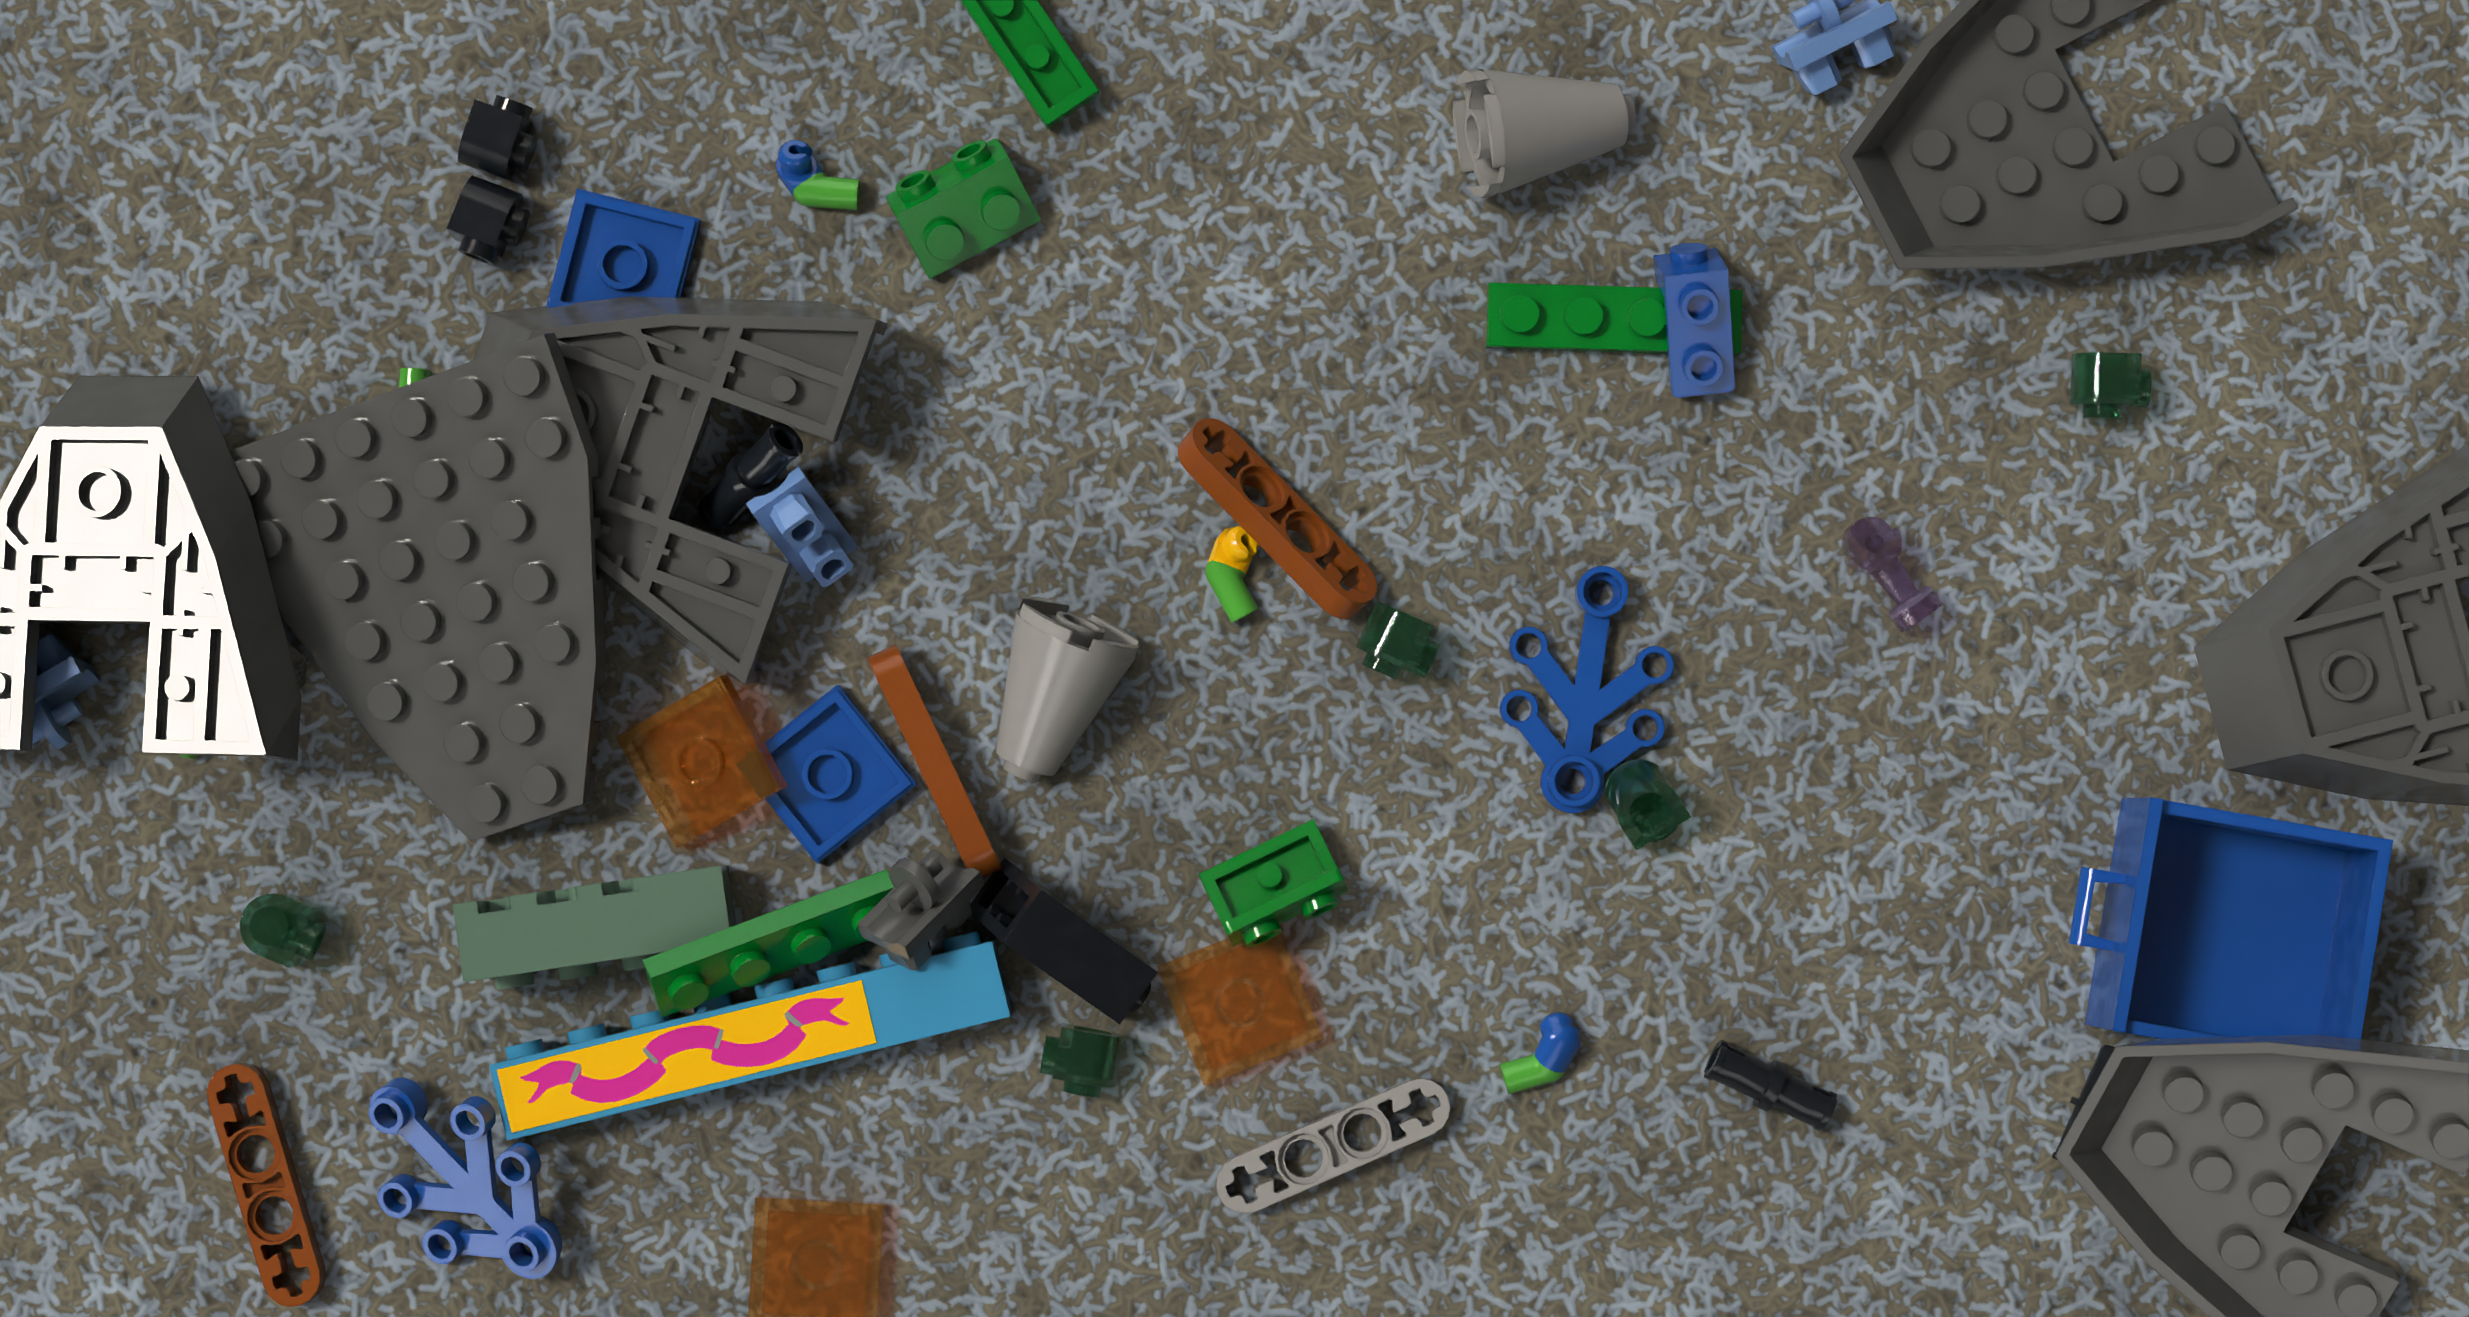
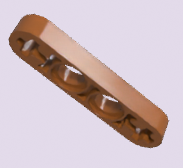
[1178,418,1377,619]
[867,644,1002,878]
[207,1063,326,1307]

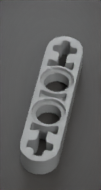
[1216,1077,1450,1214]

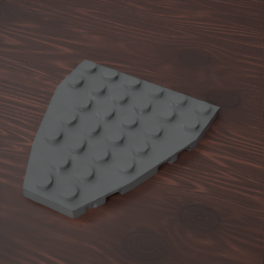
[230,333,606,841]

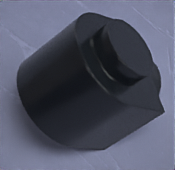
[458,95,537,180]
[446,175,530,265]

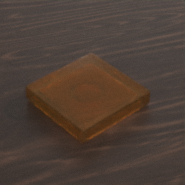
[616,675,788,849]
[1157,933,1323,1086]
[748,1196,885,1317]

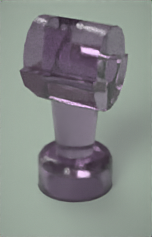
[1842,517,1943,633]

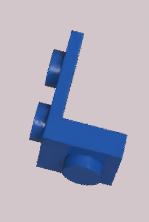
[1653,243,1735,398]

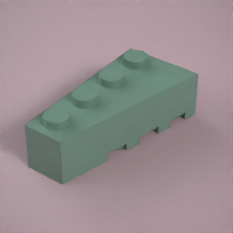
[453,865,737,990]

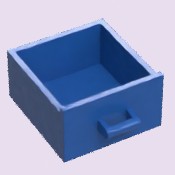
[2069,797,2393,1039]

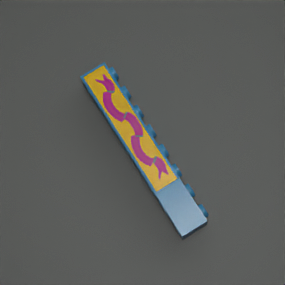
[489,931,1013,1141]

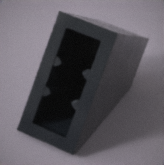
[970,857,1158,1024]

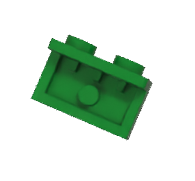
[886,139,1041,279]
[1198,819,1348,947]

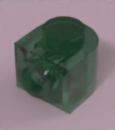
[2070,352,2152,420]
[1355,601,1441,680]
[1605,759,1691,851]
[240,893,326,968]
[1039,1022,1124,1098]

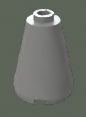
[1453,69,1636,198]
[996,596,1139,782]

